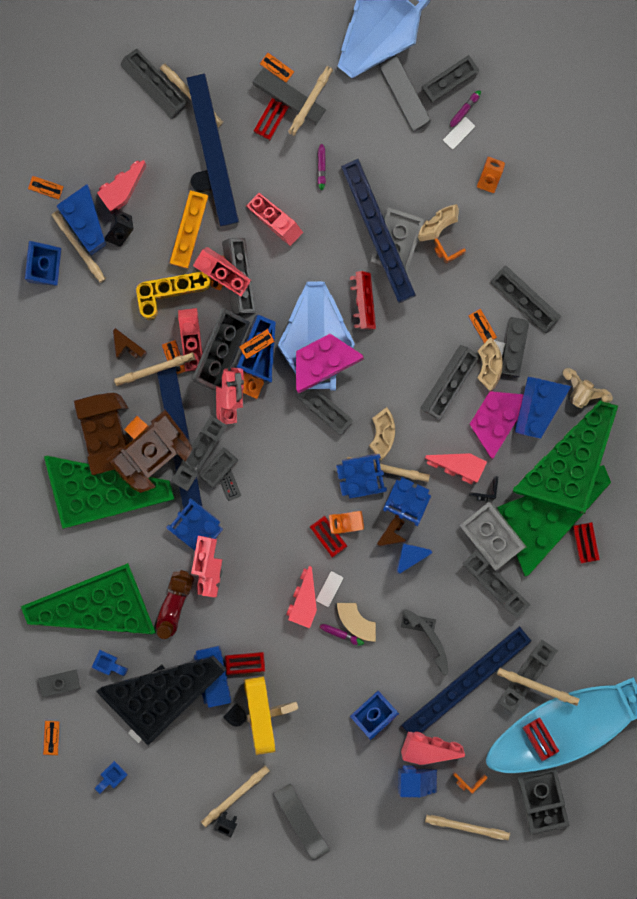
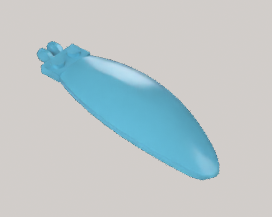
[486,677,637,773]

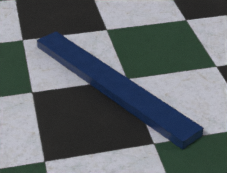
[186,73,239,227]
[341,159,416,303]
[157,366,203,515]
[401,626,532,733]

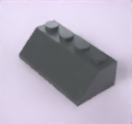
[192,308,250,391]

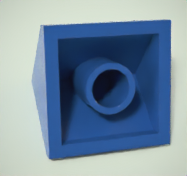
[25,241,61,286]
[396,544,432,574]
[350,690,399,740]

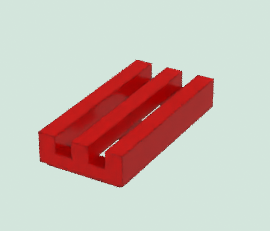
[254,98,289,141]
[310,515,347,558]
[573,522,600,564]
[225,652,265,675]
[522,718,559,761]

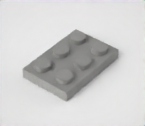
[371,208,424,272]
[460,501,526,571]

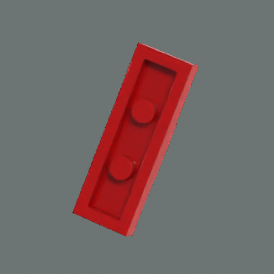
[350,271,376,330]

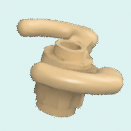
[563,368,613,408]

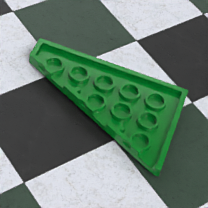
[513,400,618,514]
[44,455,175,529]
[497,465,611,577]
[20,563,156,634]

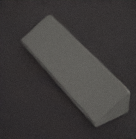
[121,49,188,118]
[379,55,431,131]
[252,68,326,126]
[222,238,256,315]
[490,266,561,333]
[421,345,480,421]

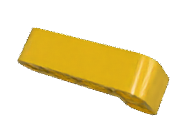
[136,272,211,320]
[243,676,276,755]

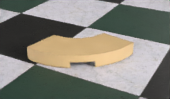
[418,204,459,242]
[477,337,503,391]
[369,407,395,460]
[337,603,376,642]
[246,702,298,723]

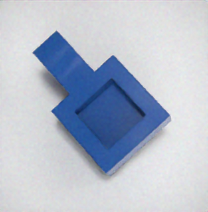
[92,650,128,676]
[94,761,128,794]

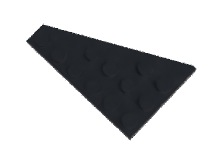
[96,655,227,745]

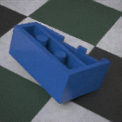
[56,184,107,256]
[234,315,276,383]
[515,377,571,439]
[194,645,232,708]
[398,765,437,798]

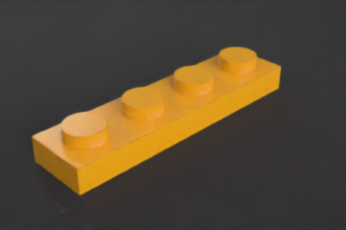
[170,190,209,269]

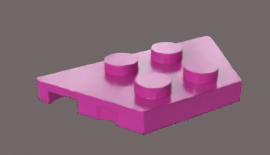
[296,334,364,394]
[469,391,524,459]

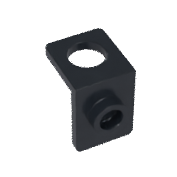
[105,209,134,247]
[469,476,499,502]

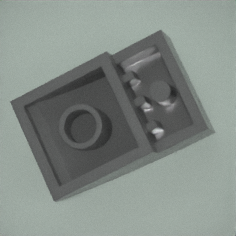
[518,767,569,835]

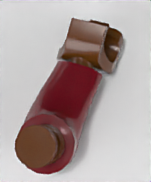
[156,570,194,639]

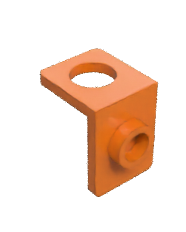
[477,157,505,193]
[433,238,466,264]
[243,372,264,399]
[329,511,364,534]
[453,772,488,794]

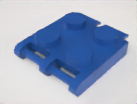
[336,454,387,499]
[383,477,431,527]
[166,498,223,551]

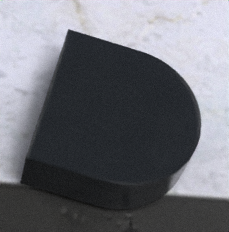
[190,170,211,192]
[223,703,246,727]

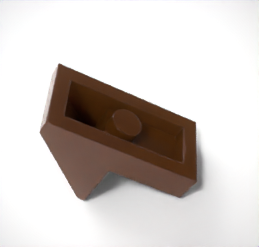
[113,328,147,359]
[376,515,406,546]

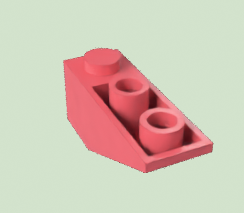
[97,160,146,214]
[246,193,303,246]
[193,247,251,297]
[178,308,203,371]
[424,453,487,485]
[286,566,317,628]
[401,731,465,765]

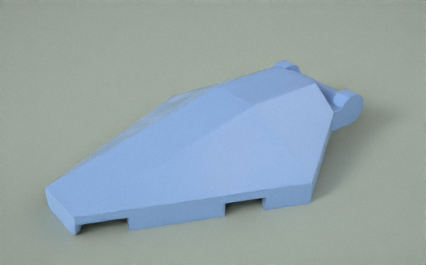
[338,0,431,78]
[278,281,355,391]

